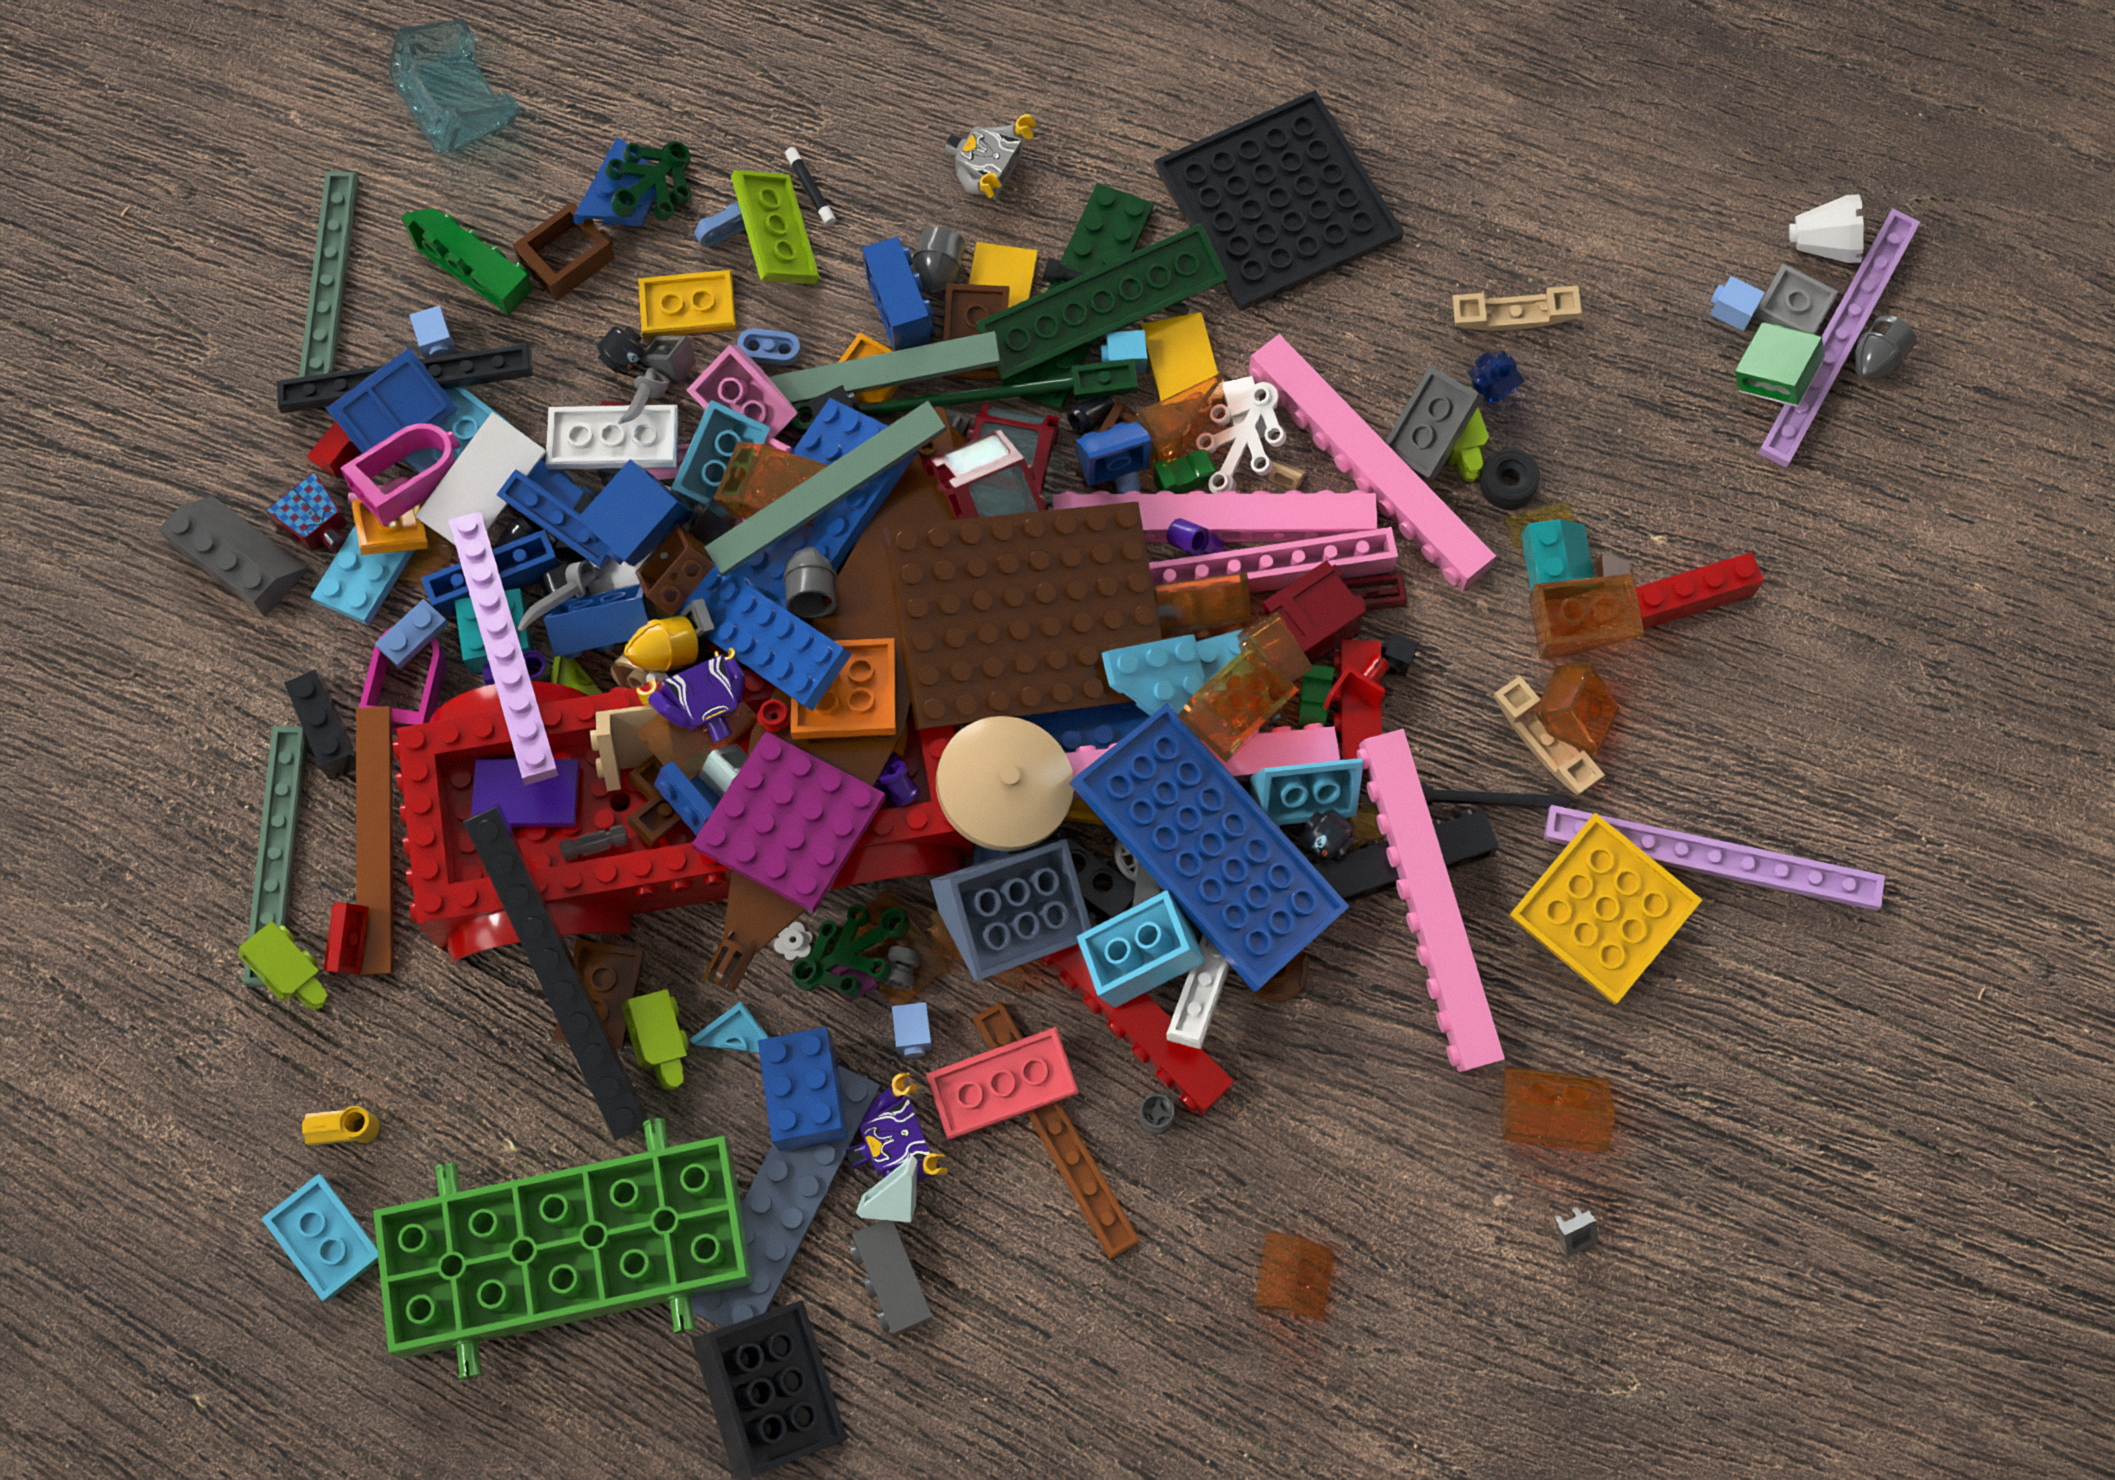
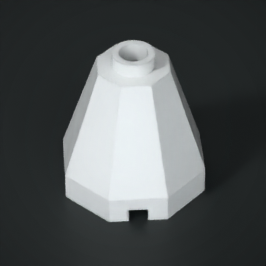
[1789,194,1864,263]

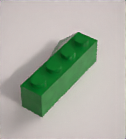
[401,208,533,316]

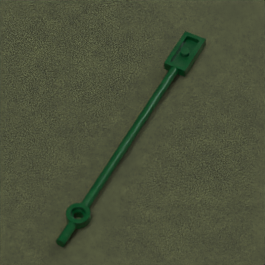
[787,358,1138,434]

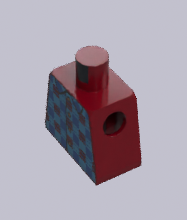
[266,472,347,552]

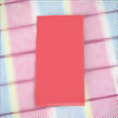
[926,1027,1080,1141]

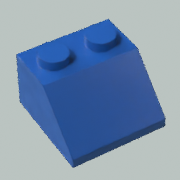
[1076,421,1151,487]

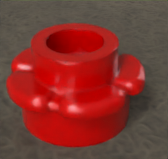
[757,699,791,732]

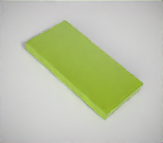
[731,170,820,284]

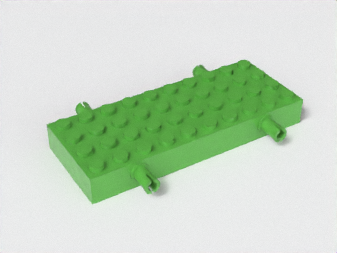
[373,1118,753,1380]

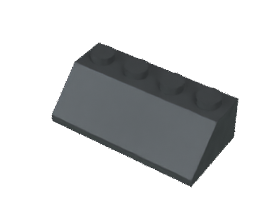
[158,496,309,617]

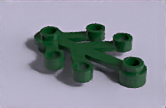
[605,141,691,221]
[792,904,910,998]

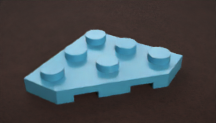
[1101,634,1217,736]

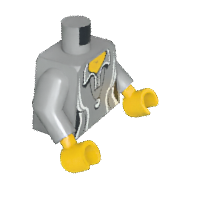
[945,114,1037,200]

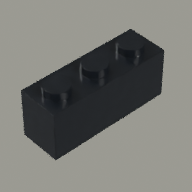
[284,669,356,780]

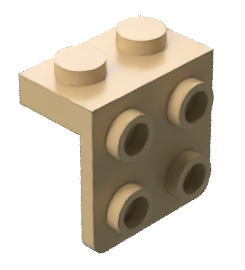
[590,705,674,791]

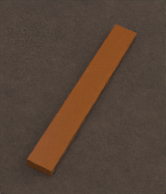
[356,706,394,976]
[972,1001,1141,1260]

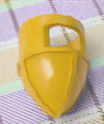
[624,615,698,672]

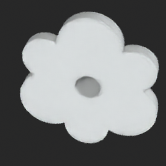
[774,922,813,961]

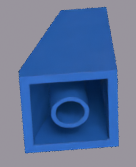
[578,459,692,566]

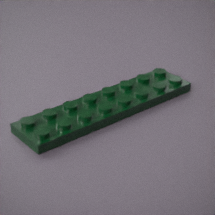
[1002,183,1154,413]
[975,223,1228,382]

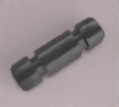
[560,825,628,861]

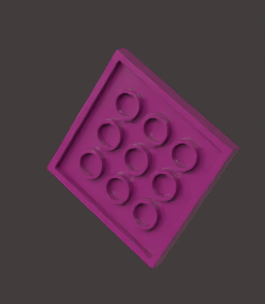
[692,731,886,914]

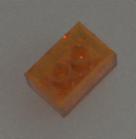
[1177,644,1299,763]

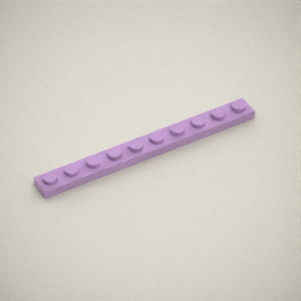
[1757,208,1920,468]
[449,511,559,786]
[1543,805,1885,911]

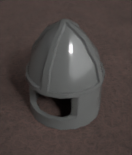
[912,226,966,295]
[1855,315,1916,381]
[783,547,838,619]

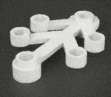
[1196,382,1286,494]

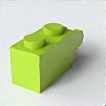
[1447,387,1489,482]
[238,921,328,1012]
[621,989,688,1091]

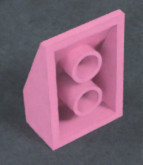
[686,345,798,438]

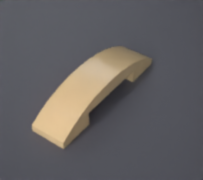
[1452,285,1582,331]
[1493,676,1605,795]

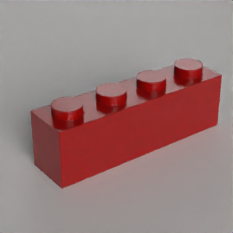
[1623,552,1765,632]
[1332,640,1382,776]

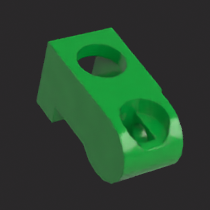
[1153,449,1217,494]
[1297,664,1334,728]

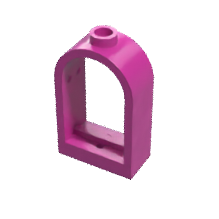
[341,423,460,526]
[359,627,447,732]

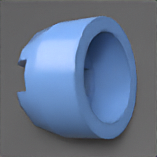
[1114,472,1141,494]

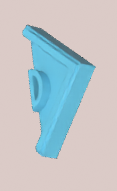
[689,1001,769,1054]

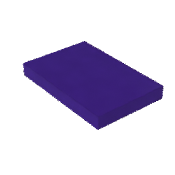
[471,759,580,827]

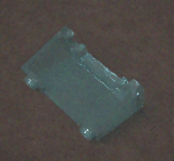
[388,19,519,155]

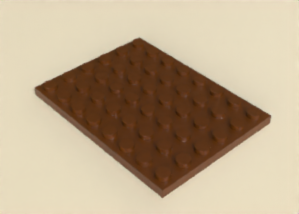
[883,501,1162,731]

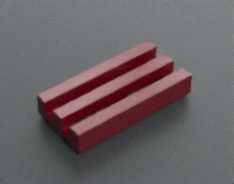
[1341,572,1408,611]

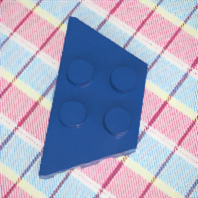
[574,137,656,226]

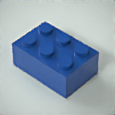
[862,236,934,351]
[544,583,658,659]
[758,1027,849,1152]

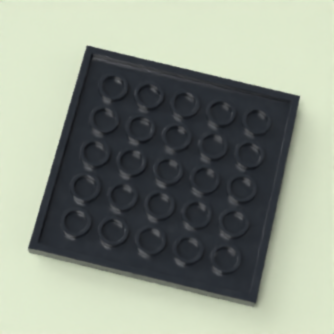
[1154,90,1404,312]

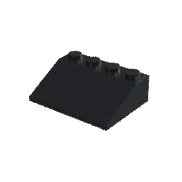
[691,1300,847,1480]

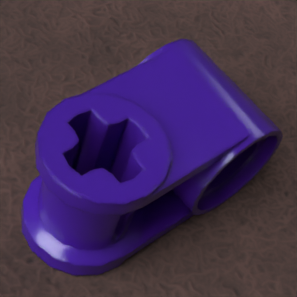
[874,751,920,807]

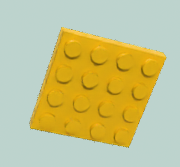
[1508,813,1702,1005]

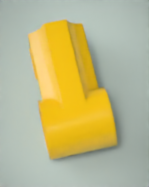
[302,1106,380,1146]

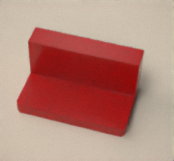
[307,421,360,479]
[324,902,369,975]

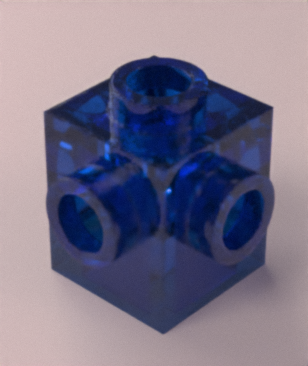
[1467,350,1525,403]

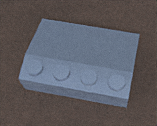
[930,839,1092,981]

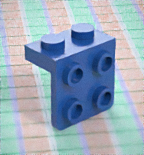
[654,749,721,835]

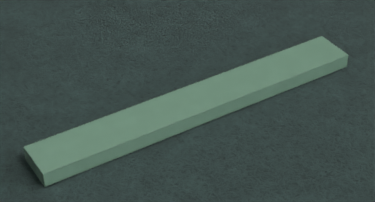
[298,171,359,378]
[769,331,1001,406]
[704,401,947,577]
[243,726,308,987]

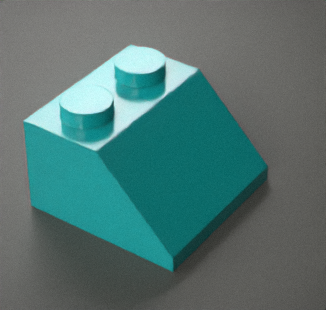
[1520,519,1596,596]

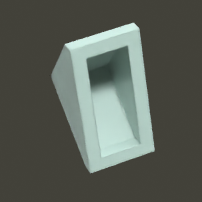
[699,744,748,799]
[856,1156,917,1222]

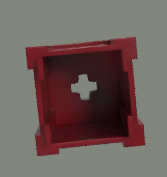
[1258,560,1367,676]

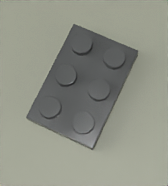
[1385,366,1484,480]

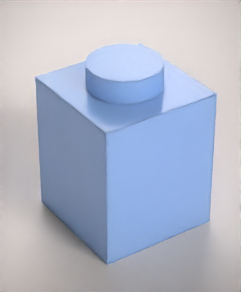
[1710,276,1765,332]
[409,305,456,359]
[892,1002,932,1058]

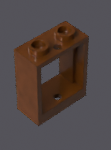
[513,202,615,302]
[635,523,715,616]

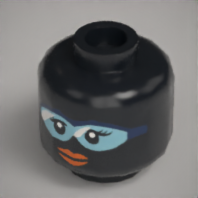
[597,326,644,374]
[1305,809,1356,859]

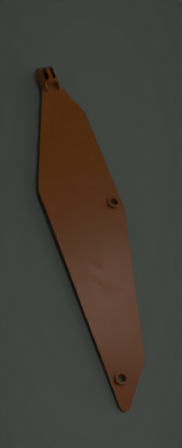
[702,407,960,993]

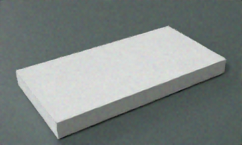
[546,405,679,469]
[415,412,547,545]

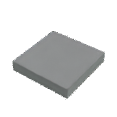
[1754,264,1839,334]

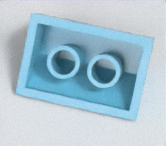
[670,400,771,512]
[1249,758,1363,825]
[1077,890,1205,1008]

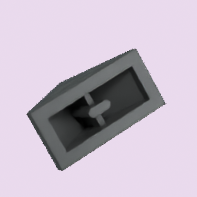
[639,336,696,385]

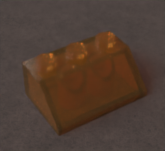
[1153,572,1251,642]
[1500,1066,1616,1152]

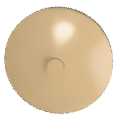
[936,716,1074,851]

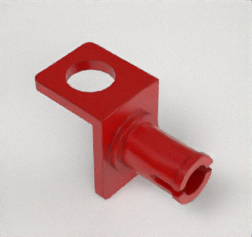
[1323,655,1390,710]

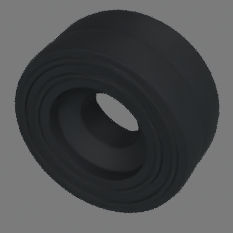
[1479,448,1540,510]

